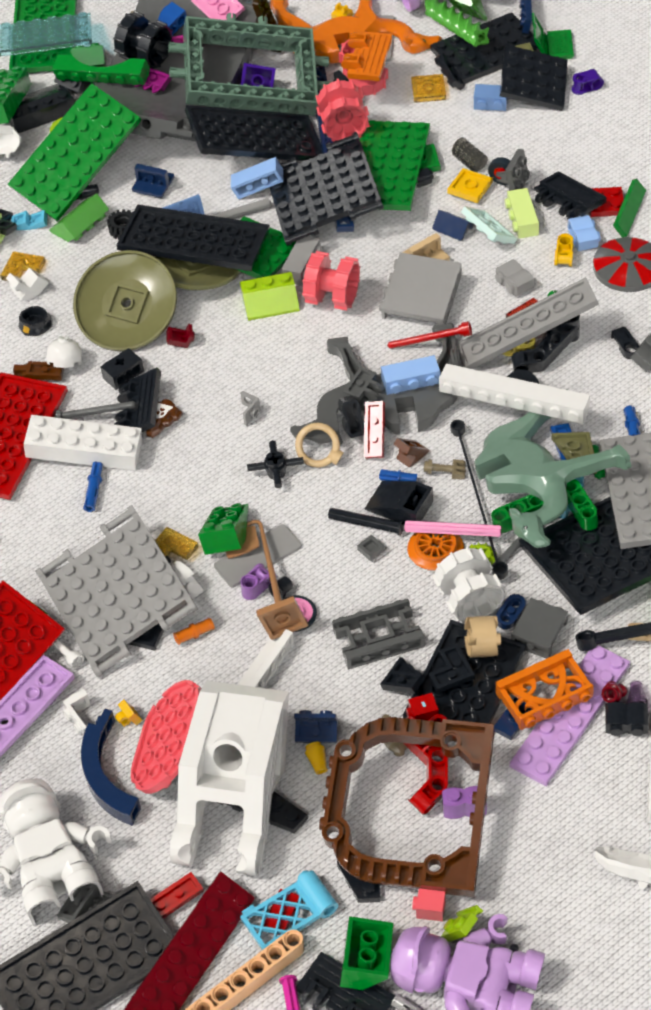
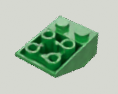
[198,503,249,555]

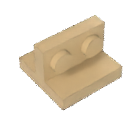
[402,233,450,261]

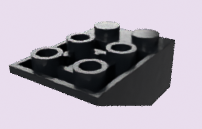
[365,481,433,525]

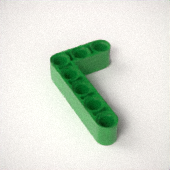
[491,479,598,533]

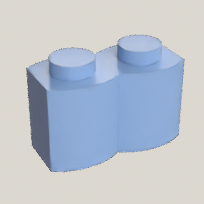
[567,215,601,251]

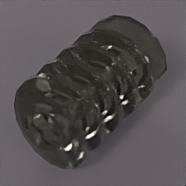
[452,137,488,172]

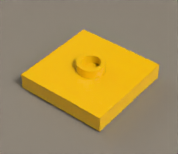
[447,168,493,203]

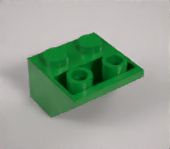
[71,43,106,67]

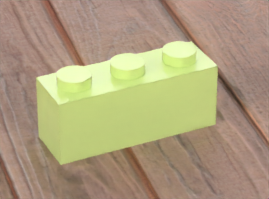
[504,188,539,239]

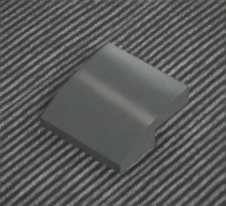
[57,883,114,923]

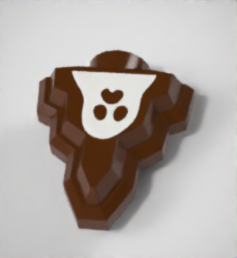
[146,399,183,438]

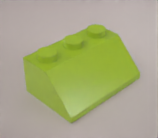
[240,272,300,321]

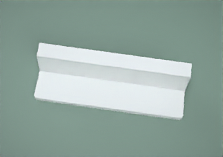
[238,629,294,688]

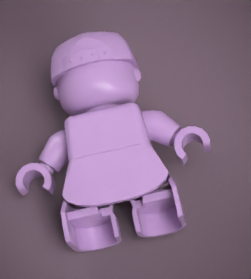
[390,914,545,1010]

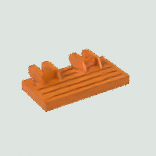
[341,31,392,81]

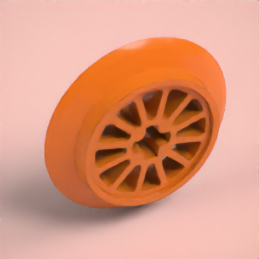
[407,532,464,571]

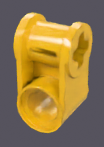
[554,233,573,267]

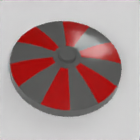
[593,237,651,292]

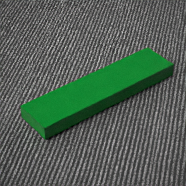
[613,178,646,237]

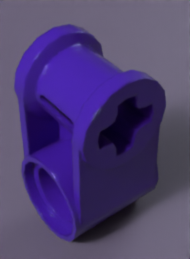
[571,69,604,95]

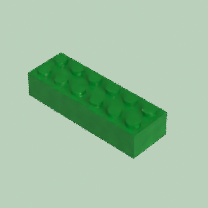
[0,66,32,124]

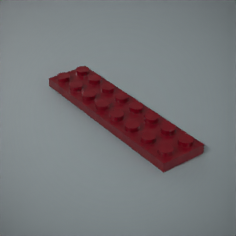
[123,871,255,1010]

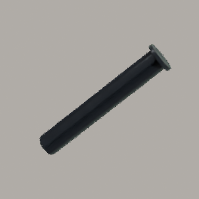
[328,508,404,536]

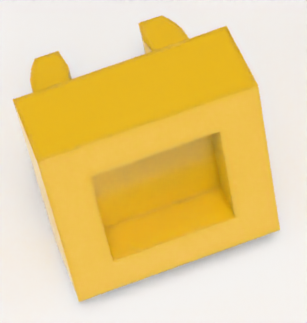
[331,2,353,18]
[115,699,143,727]

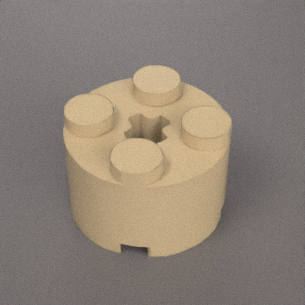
[464,616,501,658]

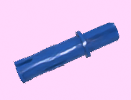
[83,461,102,512]

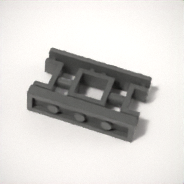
[332,599,425,670]

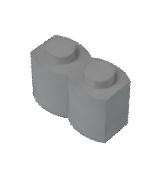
[495,259,534,297]

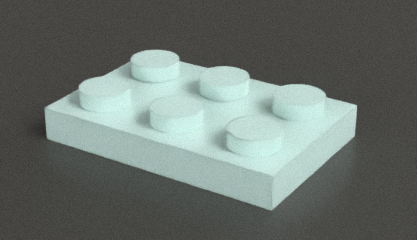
[461,206,518,244]

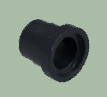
[268,576,293,599]

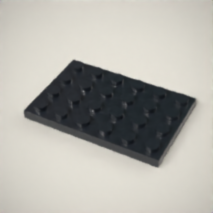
[430,12,541,84]
[403,620,526,724]

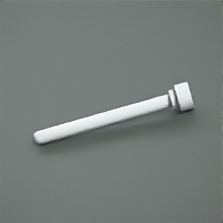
[53,639,84,669]

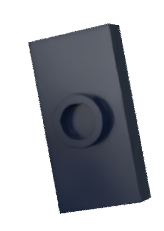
[494,697,533,740]

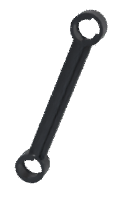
[575,622,651,651]

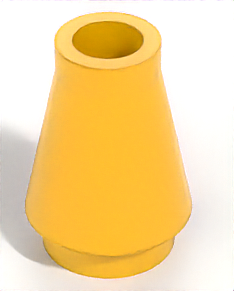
[305,741,328,775]

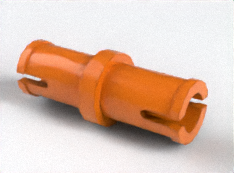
[173,617,215,645]

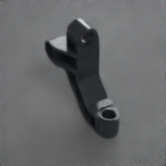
[512,315,580,373]

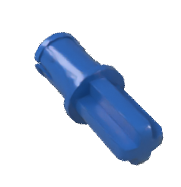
[379,469,418,481]

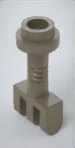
[424,459,466,480]

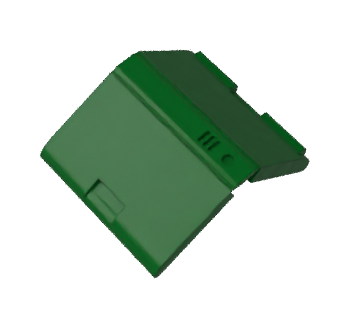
[532,13,574,59]

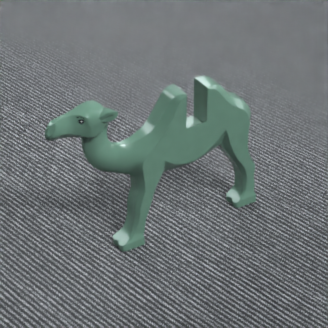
[474,389,632,548]

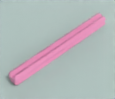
[404,520,501,537]

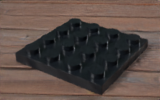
[499,45,568,111]

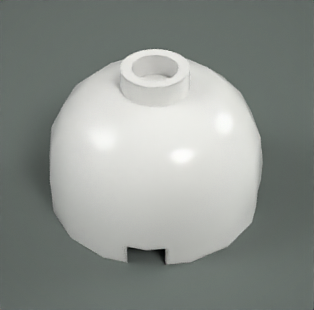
[46,336,82,368]

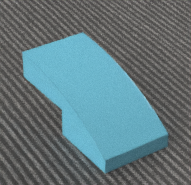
[11,210,48,230]

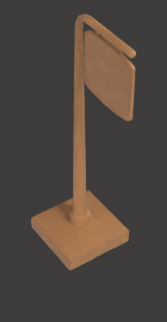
[226,520,308,640]

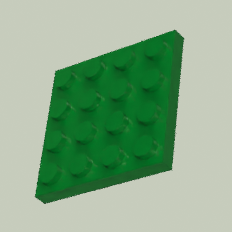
[236,216,296,278]

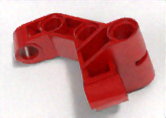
[403,714,448,815]

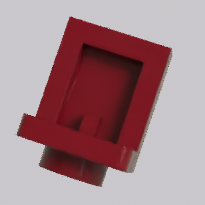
[166,324,195,348]

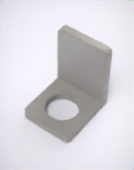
[240,391,261,426]

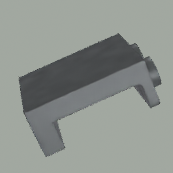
[511,598,568,659]

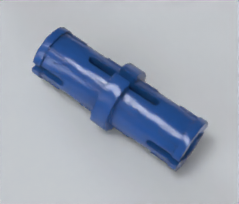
[623,405,640,436]

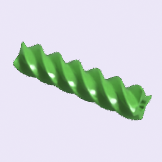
[425,0,489,47]

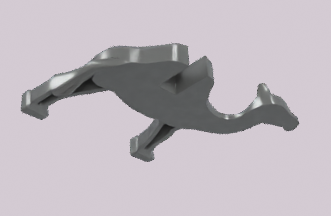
[290,323,461,445]

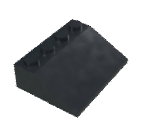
[9,84,74,134]

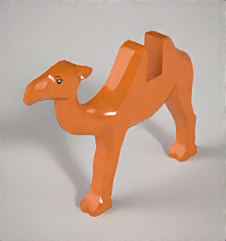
[270,0,442,64]

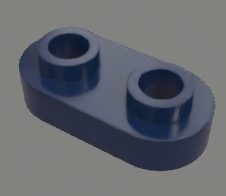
[496,594,526,630]

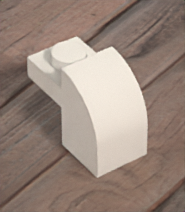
[6,268,49,300]
[170,561,203,600]

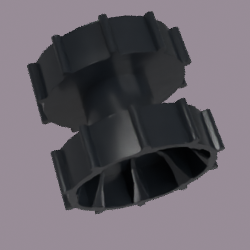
[113,10,173,69]

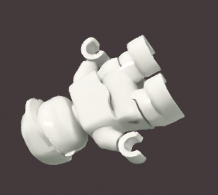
[0,778,112,926]

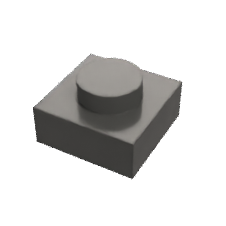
[357,535,385,561]

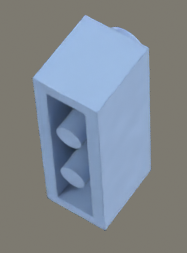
[231,157,283,199]
[381,355,440,395]

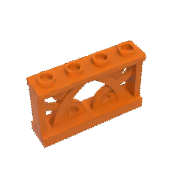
[496,649,594,730]

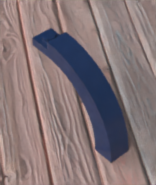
[81,709,141,826]

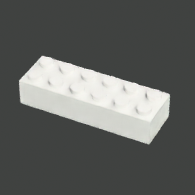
[24,415,142,471]

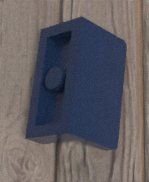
[432,210,474,241]

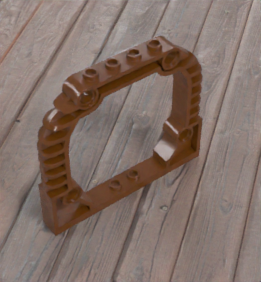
[319,717,495,898]

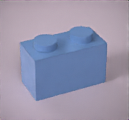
[474,84,508,111]

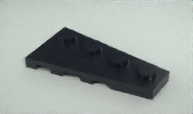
[216,791,308,833]

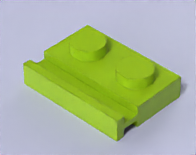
[441,905,483,942]

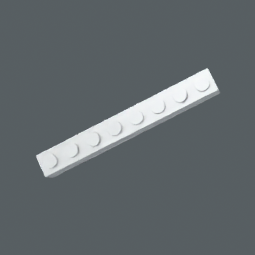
[439,363,590,424]

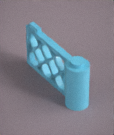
[240,870,339,950]

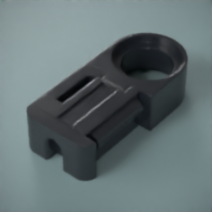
[611,327,639,359]

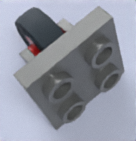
[488,149,530,191]

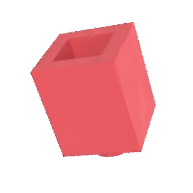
[412,888,446,922]

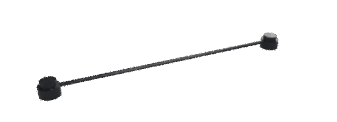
[450,420,508,580]

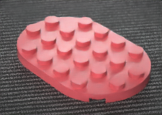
[131,680,202,794]

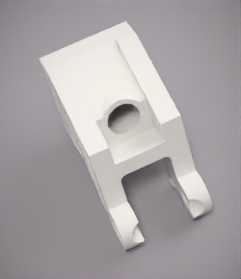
[170,681,289,876]

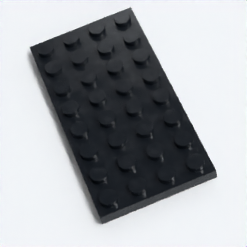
[185,105,323,161]
[116,204,270,271]
[0,881,174,1010]

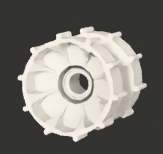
[432,546,507,622]

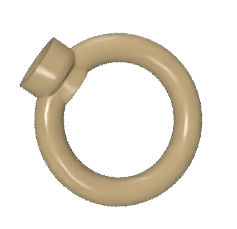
[295,423,344,468]

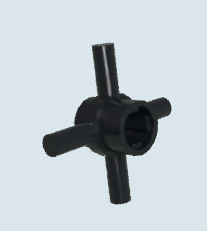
[247,440,304,488]

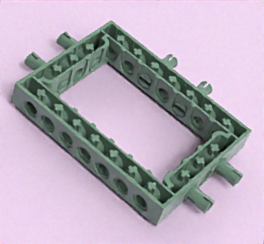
[168,13,331,116]

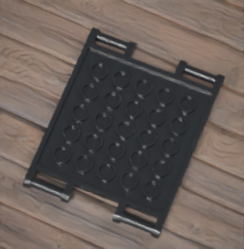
[269,132,384,246]

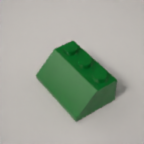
[340,916,394,990]

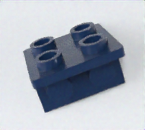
[132,164,175,198]
[294,710,339,743]

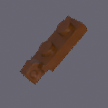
[13,361,64,381]

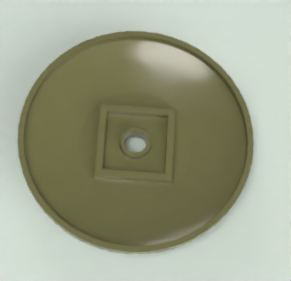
[73,250,177,352]

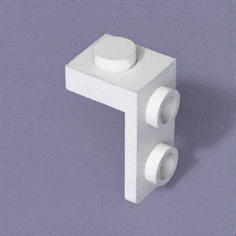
[62,689,91,736]

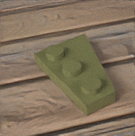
[551,432,597,474]

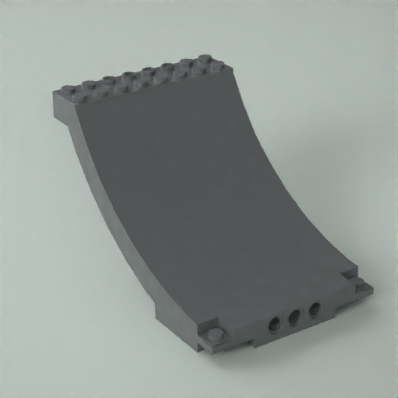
[77,0,271,142]

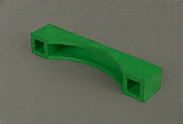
[52,54,150,85]

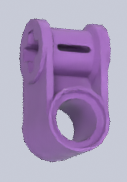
[240,563,277,600]

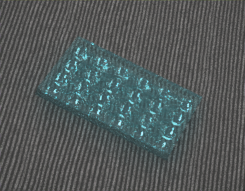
[0,12,93,57]

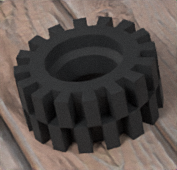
[107,209,133,240]

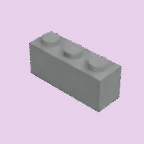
[281,236,323,286]

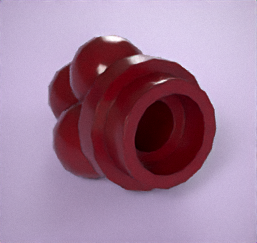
[602,681,628,703]

